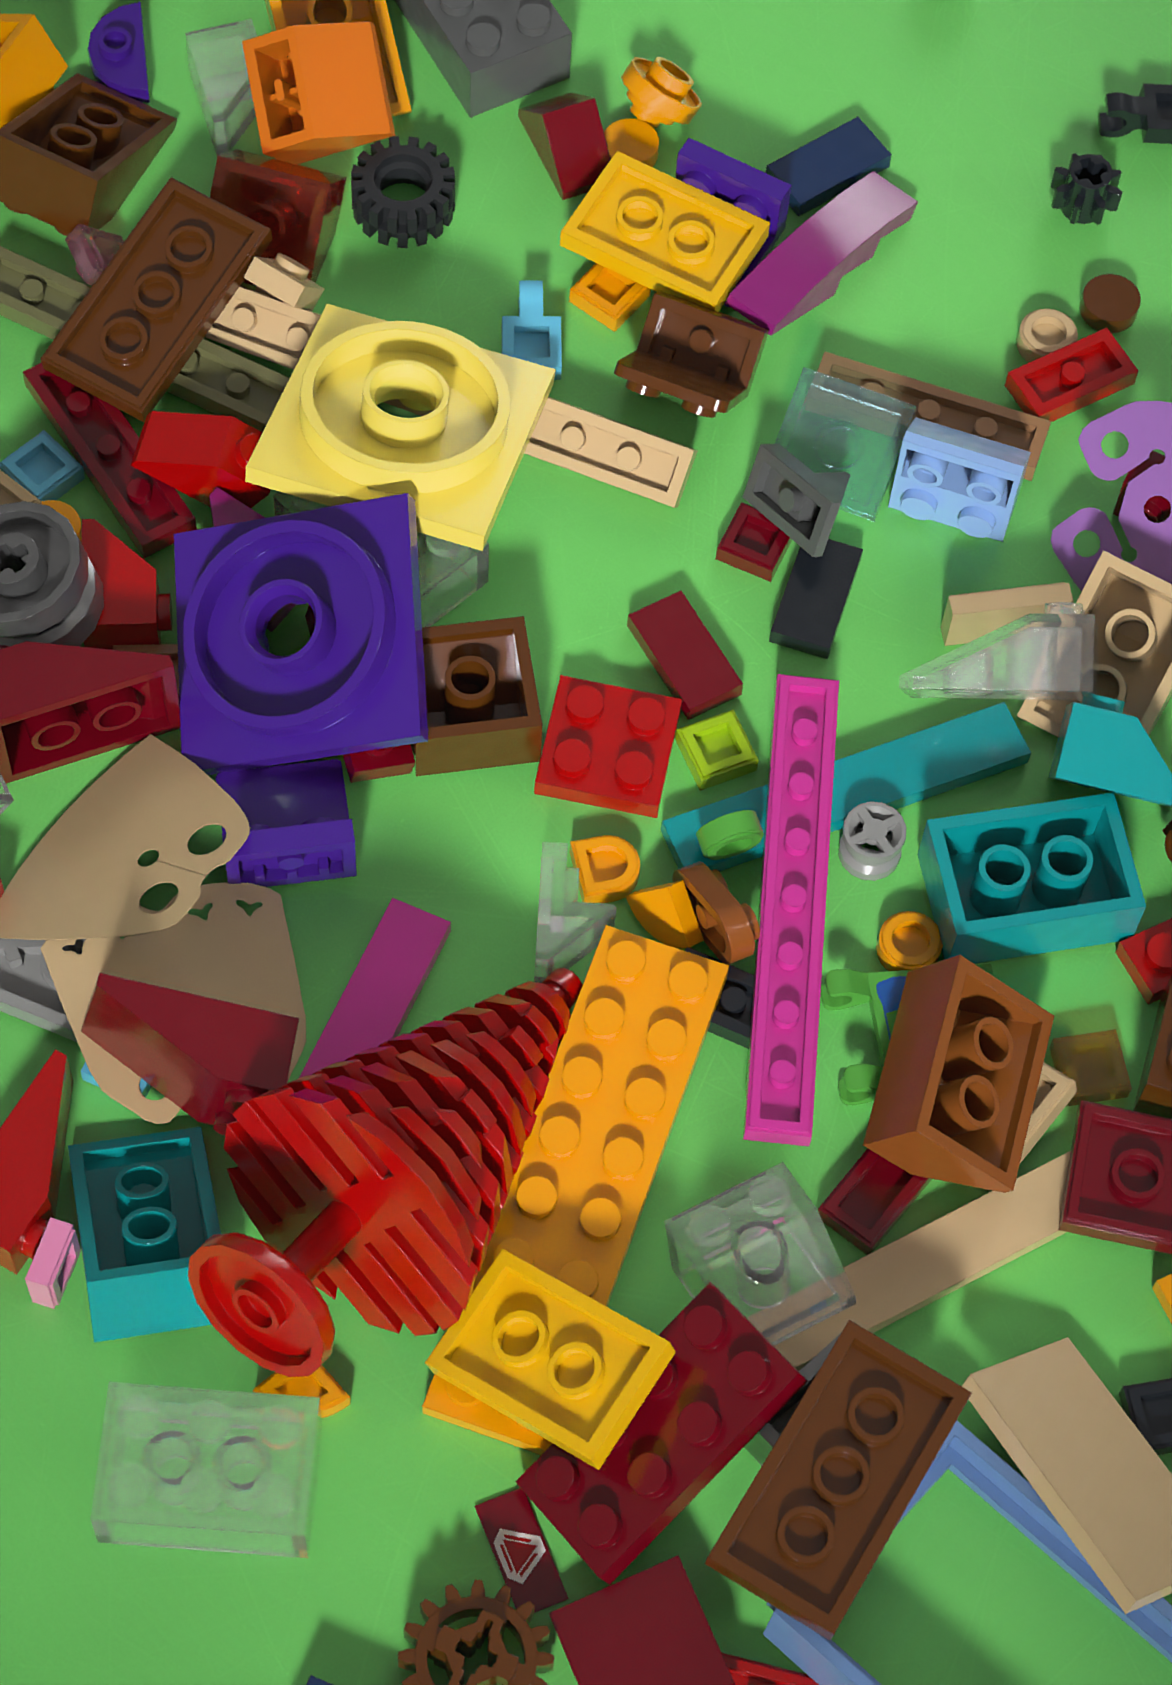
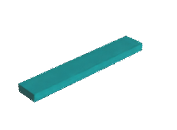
[661,702,1031,872]

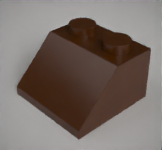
[411,616,542,776]

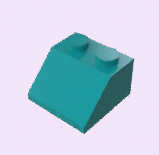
[1048,693,1172,807]

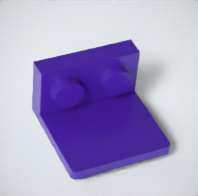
[675,138,792,308]
[216,759,357,887]

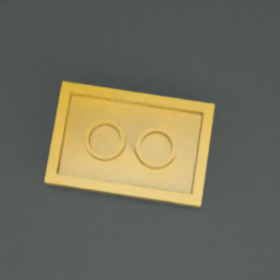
[560,151,770,312]
[425,1249,676,1470]

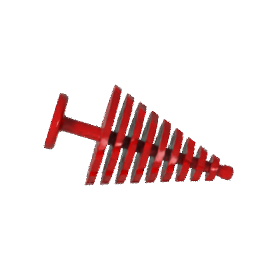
[188,968,583,1377]

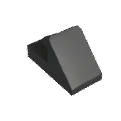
[743,444,851,557]

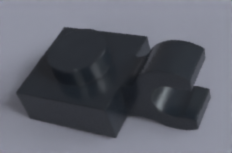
[1098,83,1172,144]

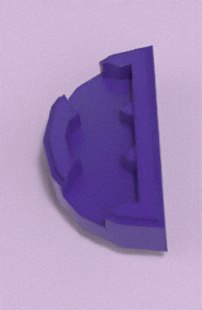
[88,2,150,103]

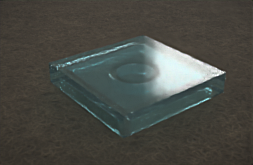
[774,367,917,522]

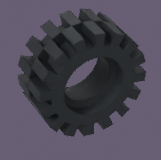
[351,136,455,248]

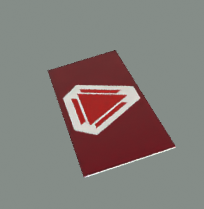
[474,1488,569,1613]

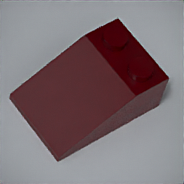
[0,641,181,785]
[81,973,299,1136]

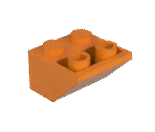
[242,21,395,166]

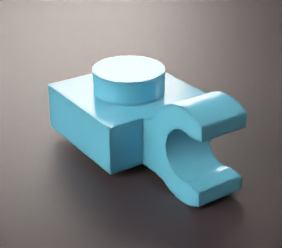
[502,280,562,380]

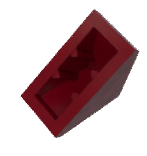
[518,93,611,201]

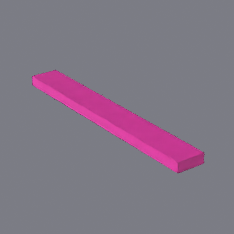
[743,674,839,1146]

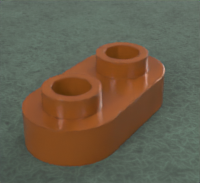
[672,861,760,965]

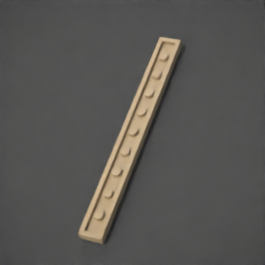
[205,286,698,508]

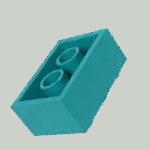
[917,792,1146,964]

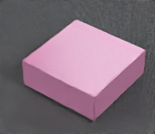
[25,1217,81,1309]

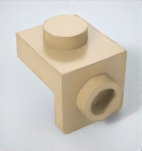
[243,253,324,311]

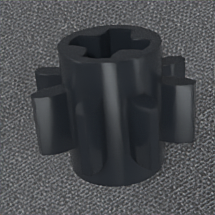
[1050,153,1123,225]

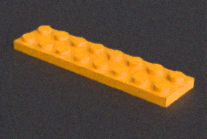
[422,925,729,1455]

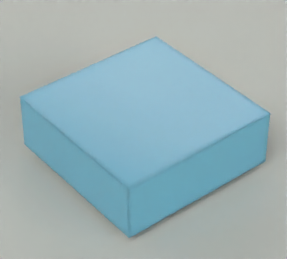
[0,430,85,502]

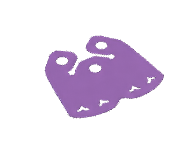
[1051,401,1172,591]

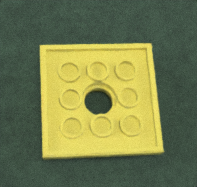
[245,304,556,551]

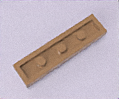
[805,352,1051,481]

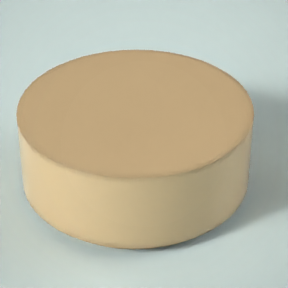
[1016,309,1078,363]

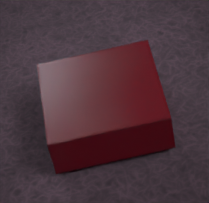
[716,502,792,582]

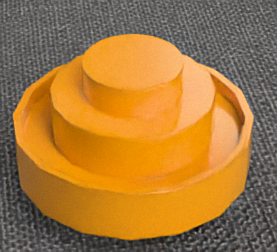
[621,57,702,128]

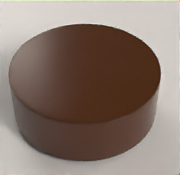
[1080,274,1141,333]

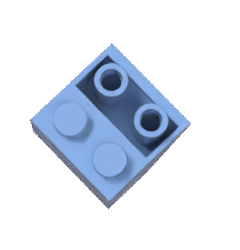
[888,417,1031,542]

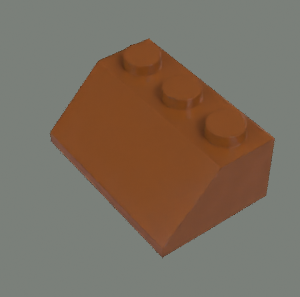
[863,955,1054,1193]

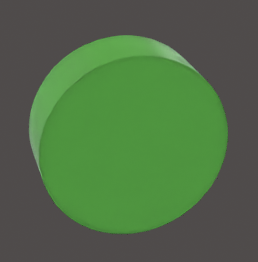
[696,810,764,860]

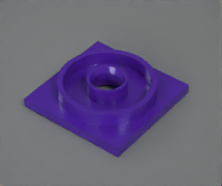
[174,493,428,775]

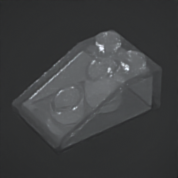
[899,602,1099,700]

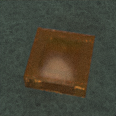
[1049,1029,1132,1107]

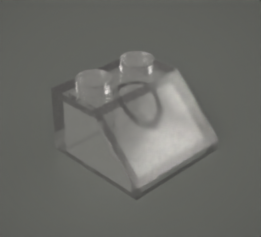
[665,1162,856,1346]

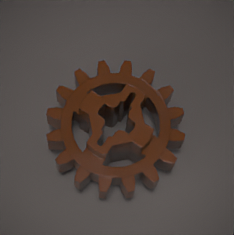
[398,1580,554,1685]

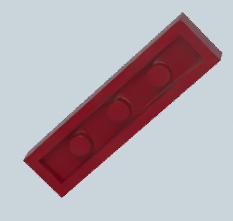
[23,363,197,558]

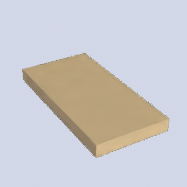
[962,1337,1172,1614]

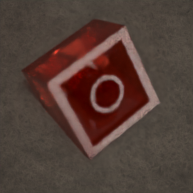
[210,149,347,286]

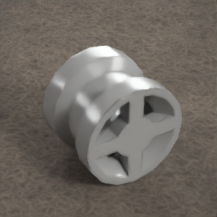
[838,801,906,881]

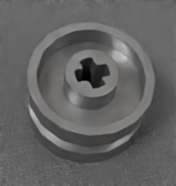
[0,501,104,646]

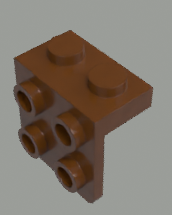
[614,291,769,418]

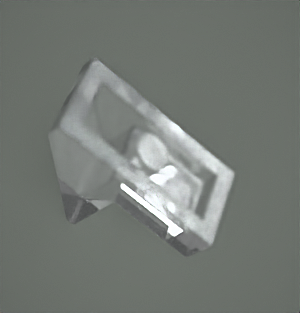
[534,842,617,983]

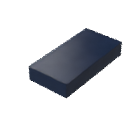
[766,117,892,217]

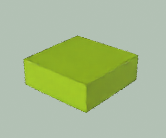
[675,710,759,791]

